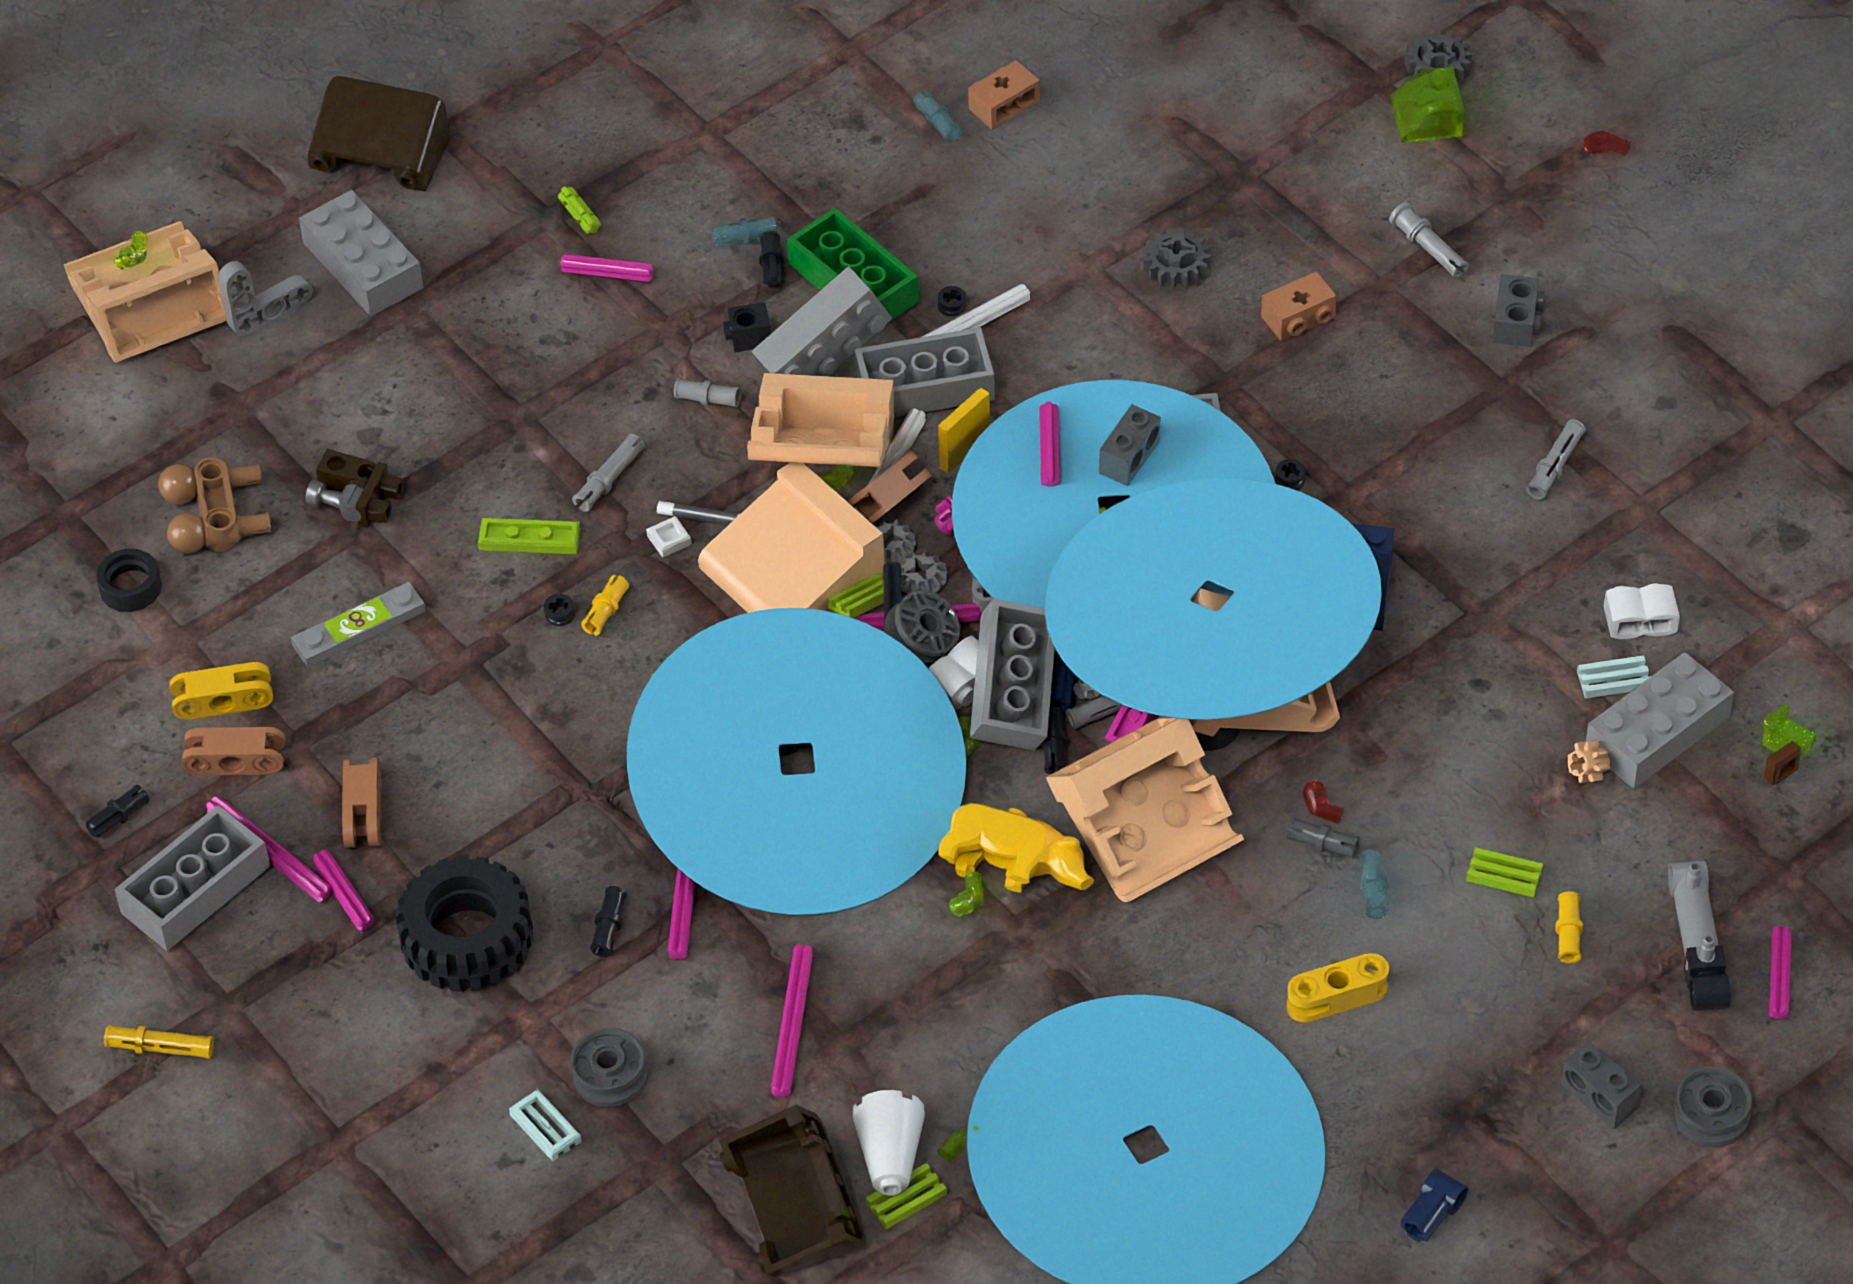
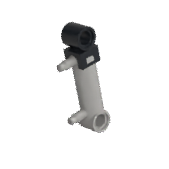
[1668,860,1731,1010]

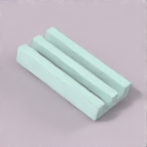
[1577,655,1651,699]
[509,1089,582,1162]

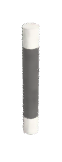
[657,501,740,525]

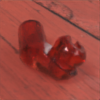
[1583,131,1631,156]
[1303,780,1344,824]

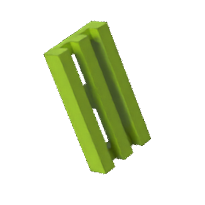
[828,573,884,619]
[1466,847,1543,898]
[866,1163,947,1230]

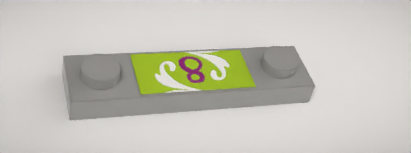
[291,582,426,668]

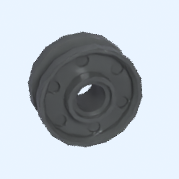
[884,590,960,666]
[570,1028,648,1107]
[1674,1066,1752,1147]

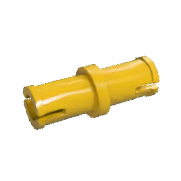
[581,575,629,636]
[1555,891,1584,964]

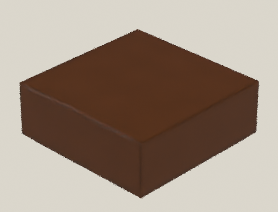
[1764,741,1801,785]

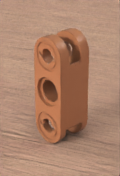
[847,450,932,523]
[181,727,286,775]
[342,757,381,848]

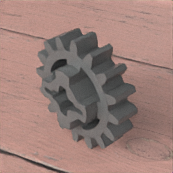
[1405,30,1472,87]
[1143,228,1211,288]

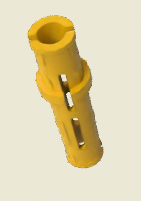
[104,1025,214,1059]

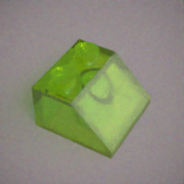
[1390,66,1464,143]

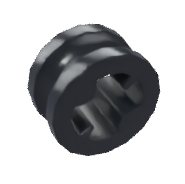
[938,286,966,316]
[1275,459,1305,491]
[544,594,575,626]

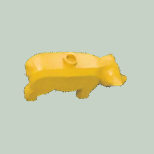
[938,803,1094,893]

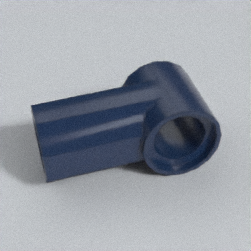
[1049,651,1078,715]
[1401,1169,1468,1242]

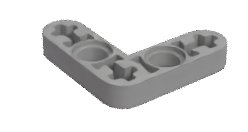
[218,261,313,336]

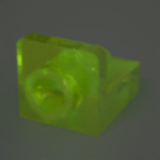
[1762,704,1817,762]

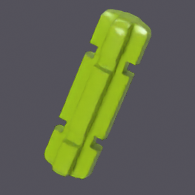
[558,187,601,234]

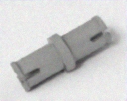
[674,378,741,408]

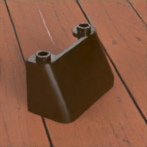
[307,76,450,192]
[719,1104,867,1277]

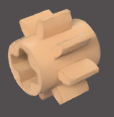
[1567,740,1610,783]

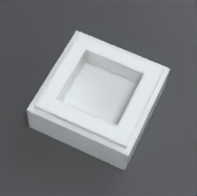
[646,516,692,558]

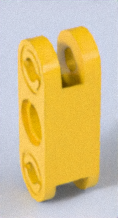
[169,662,273,720]
[1286,953,1389,1023]

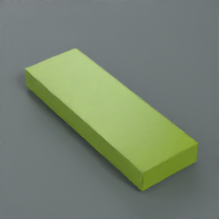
[478,518,581,555]

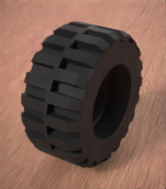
[396,855,533,992]

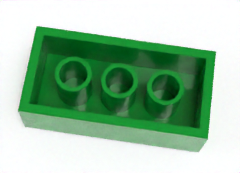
[787,208,919,322]

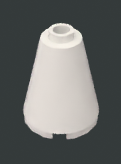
[853,1090,925,1196]

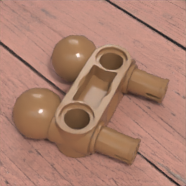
[158,457,271,554]

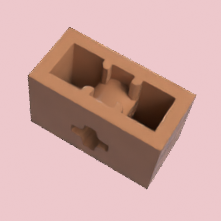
[968,60,1040,130]
[1261,271,1337,341]

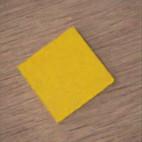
[938,388,990,474]

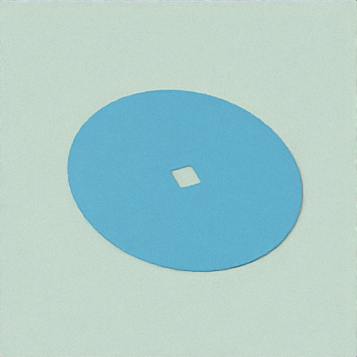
[952,380,1275,609]
[1045,478,1382,720]
[627,608,966,915]
[967,995,1325,1284]

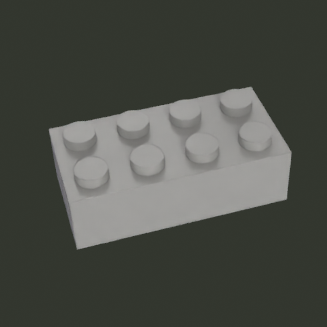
[299,190,424,317]
[751,266,893,376]
[854,327,995,417]
[970,599,1055,751]
[1586,652,1734,789]
[114,805,270,951]

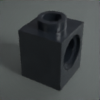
[723,302,771,353]

